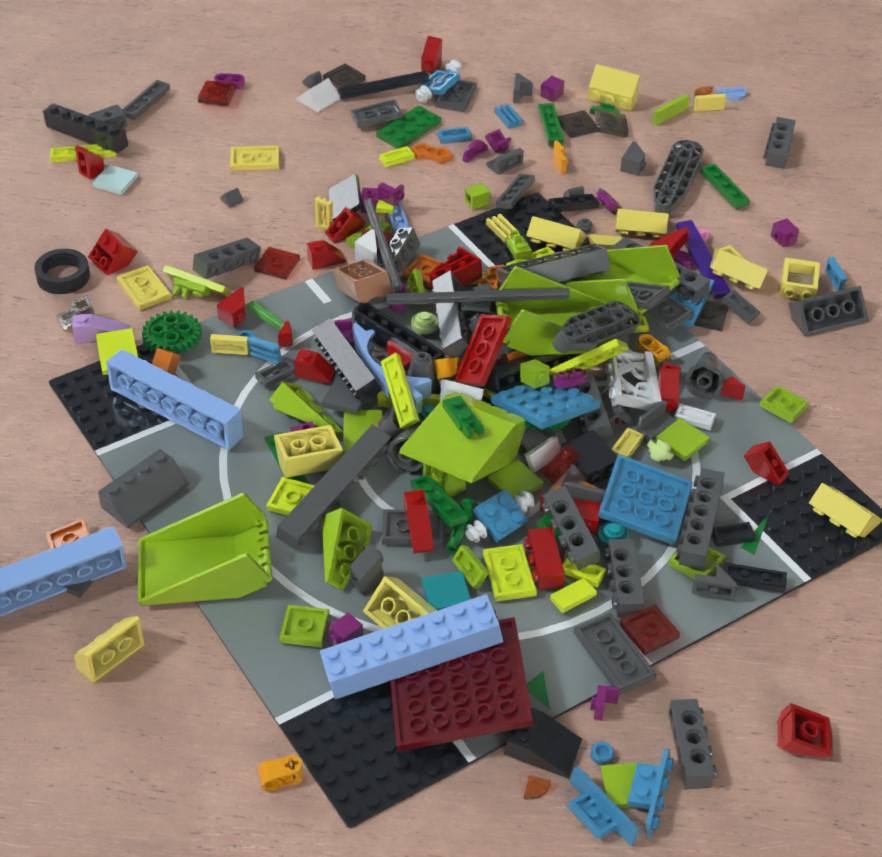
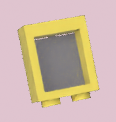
[780,257,820,300]

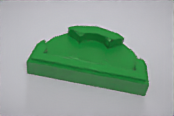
[589,103,620,119]

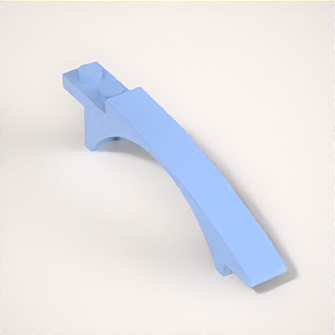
[353,323,432,413]

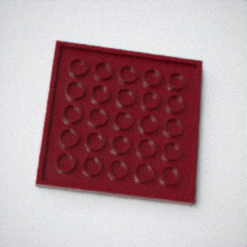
[391,617,534,752]

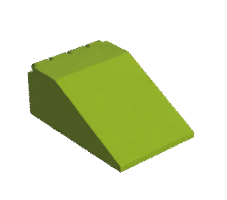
[557,245,680,317]
[495,266,607,356]
[399,392,526,483]
[138,493,272,606]

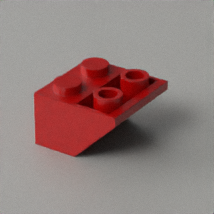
[88,228,138,275]

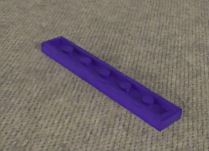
[675,220,731,299]

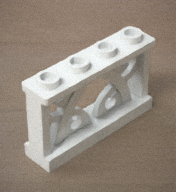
[604,351,662,411]

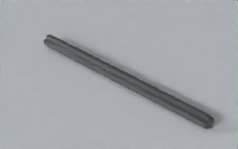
[363,198,403,293]
[386,288,570,305]

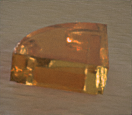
[694,86,713,96]
[524,775,551,800]

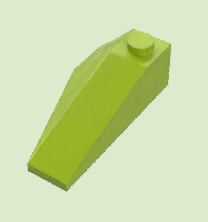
[269,382,343,435]
[323,508,372,591]

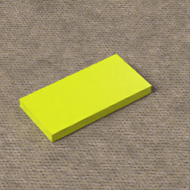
[550,339,629,377]

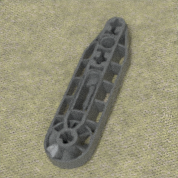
[653,140,704,217]
[552,301,640,353]

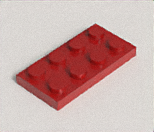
[454,314,512,387]

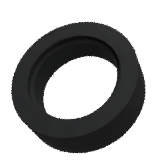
[34,248,90,294]

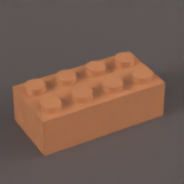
[333,259,392,303]

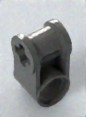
[379,406,404,440]

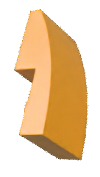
[553,140,568,174]

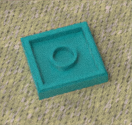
[421,571,471,611]

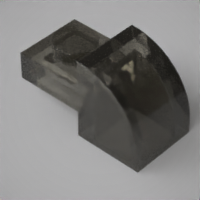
[57,295,94,331]

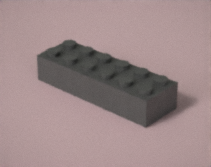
[496,243,610,287]
[432,271,473,360]

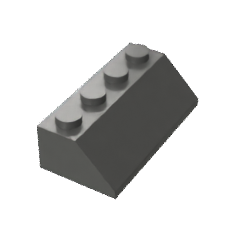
[788,286,868,336]
[98,449,189,528]

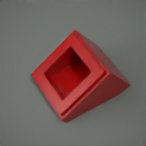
[278,321,293,348]
[720,376,746,400]

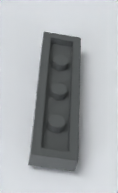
[122,80,170,120]
[496,174,535,210]

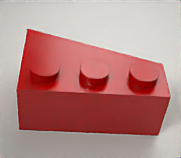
[429,246,483,292]

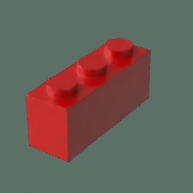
[524,527,565,590]

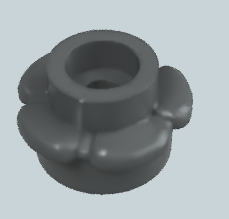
[577,218,593,233]

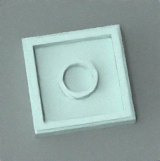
[92,165,138,195]

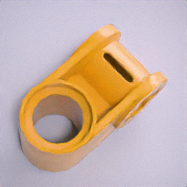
[636,334,671,368]
[433,357,462,379]
[257,755,304,791]

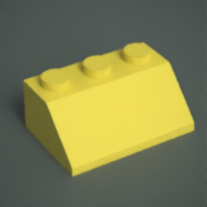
[588,64,640,111]
[615,209,669,238]
[526,216,587,251]
[710,248,768,290]
[274,425,343,478]
[809,483,882,538]
[363,576,437,629]
[74,616,144,683]

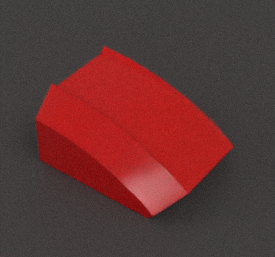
[777,703,833,757]

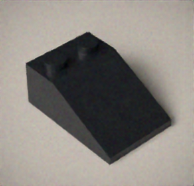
[504,708,582,779]

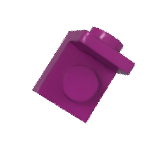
[334,319,355,347]

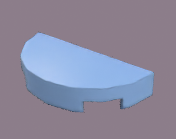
[716,87,747,101]

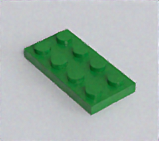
[376,105,442,149]

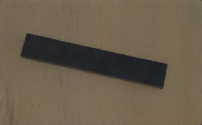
[337,71,430,100]

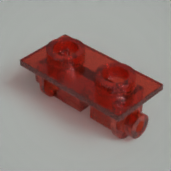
[540,444,581,484]

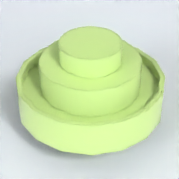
[411,312,438,334]
[647,439,675,462]

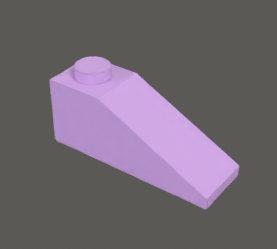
[72,314,131,343]

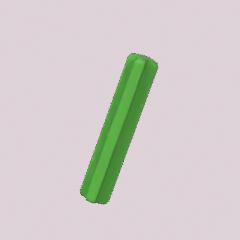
[248,301,285,331]

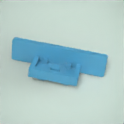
[628,748,674,837]
[567,766,639,846]

